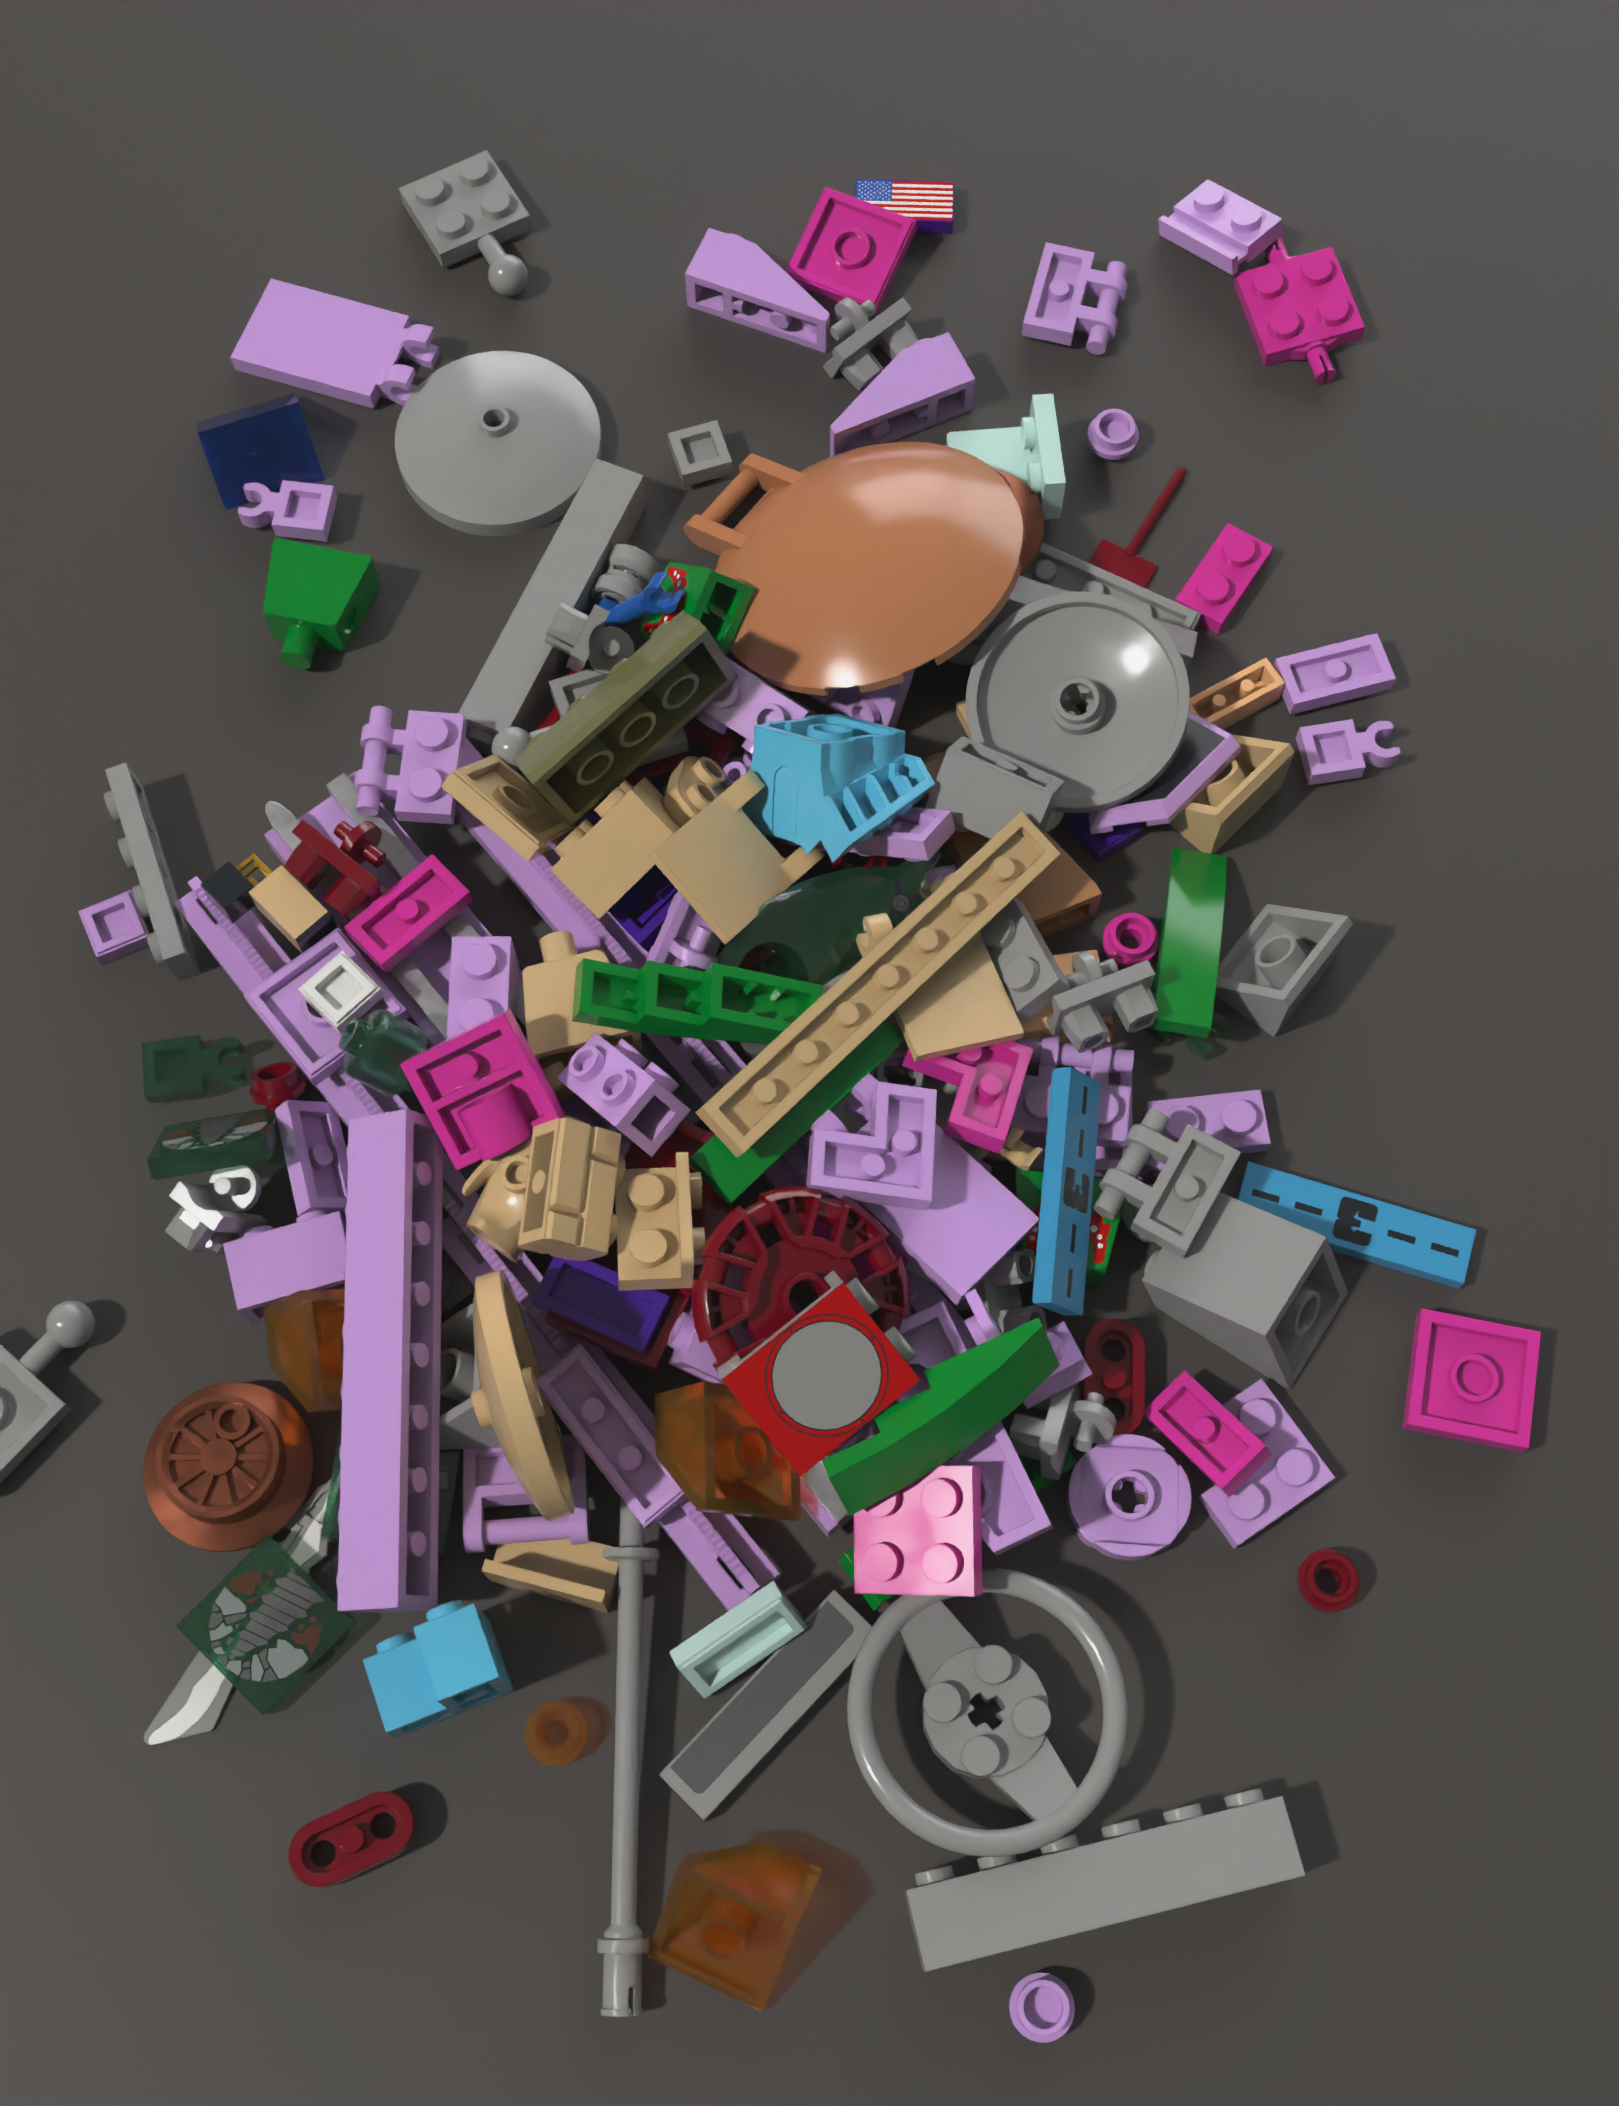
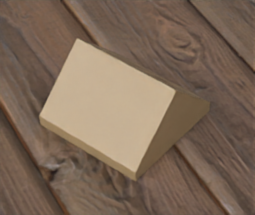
[1168,734,1295,854]

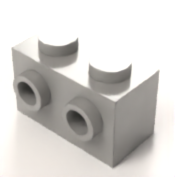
[925,736,1065,840]

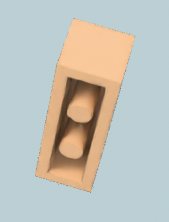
[1189,658,1285,730]

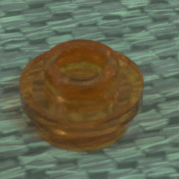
[524,1700,588,1766]

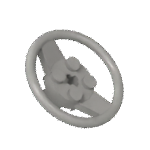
[847,1567,1129,1857]

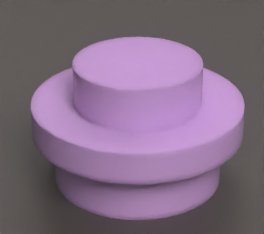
[1087,409,1139,460]
[1009,1973,1075,2043]

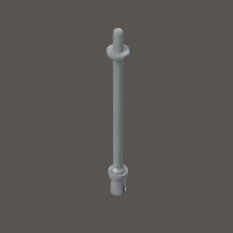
[597,1498,659,2017]

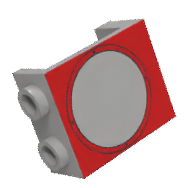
[716,1270,921,1477]

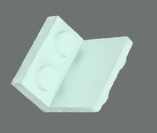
[946,393,1066,520]

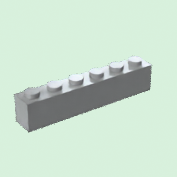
[904,1788,1305,1972]

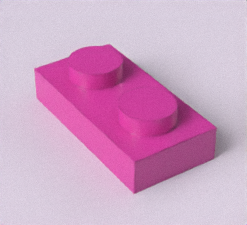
[1175,523,1274,635]
[344,854,473,974]
[1144,1370,1273,1497]

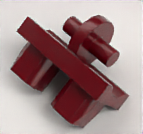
[283,819,388,921]

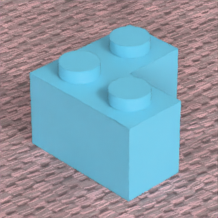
[363,1600,514,1739]

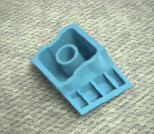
[742,713,935,863]

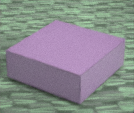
[78,890,150,965]

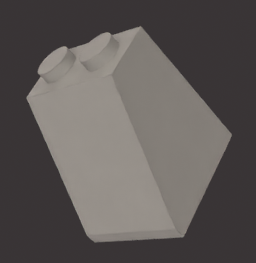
[1142,1192,1348,1389]

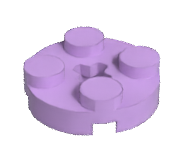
[1066,1434,1191,1561]

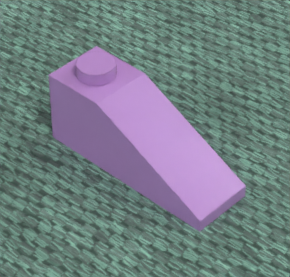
[685,228,830,353]
[830,332,976,457]

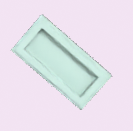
[669,1580,808,1699]

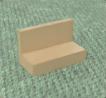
[482,1539,619,1613]

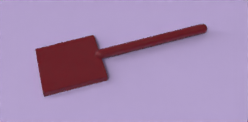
[1087,466,1187,588]

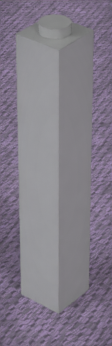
[458,458,647,756]

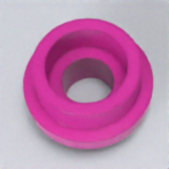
[1102,913,1159,968]

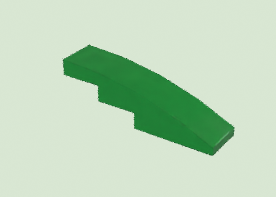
[1150,847,1227,1038]
[572,958,822,1043]
[689,1019,905,1205]
[822,1317,1060,1516]

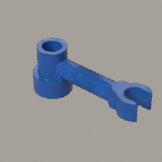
[587,572,685,661]

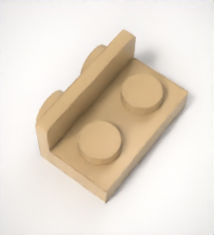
[615,1152,705,1291]

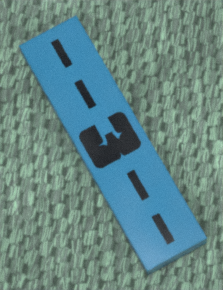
[1032,1067,1101,1316]
[1237,1161,1476,1289]

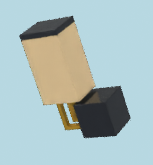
[200,853,338,953]

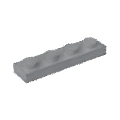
[104,762,201,981]

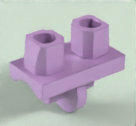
[644,891,721,972]

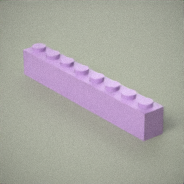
[336,1109,443,1613]

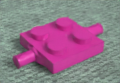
[1234,236,1365,384]

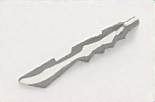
[143,1465,341,1745]

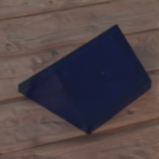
[196,393,325,510]

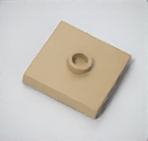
[441,755,577,861]

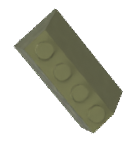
[513,610,738,826]

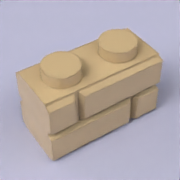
[518,1118,625,1261]

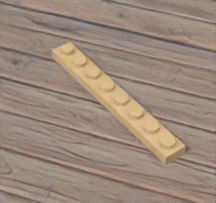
[695,811,1061,1158]

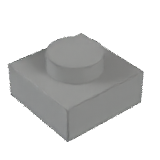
[668,420,733,487]

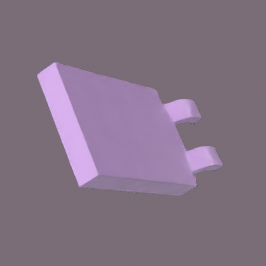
[230,278,440,409]
[804,1073,1039,1306]

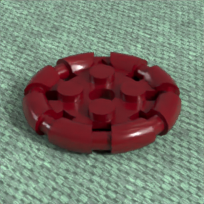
[691,1186,910,1372]

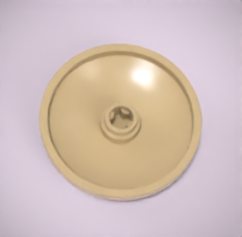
[471,1270,575,1521]

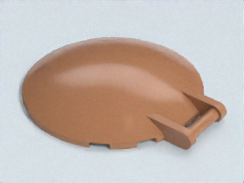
[683,441,1026,696]

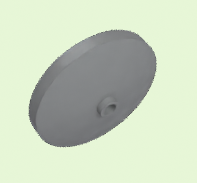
[395,351,602,537]
[966,591,1190,813]

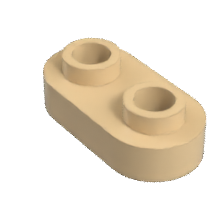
[663,756,727,827]

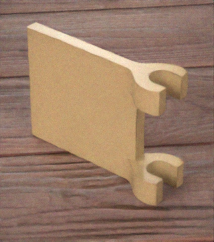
[648,769,825,944]
[856,913,1025,1062]

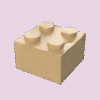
[550,777,681,919]

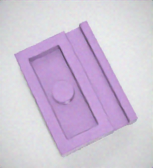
[1158,179,1283,275]

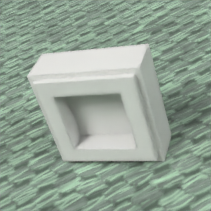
[298,951,384,1035]

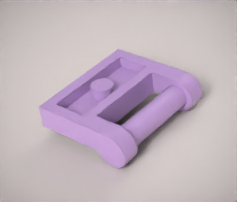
[463,1435,590,1553]

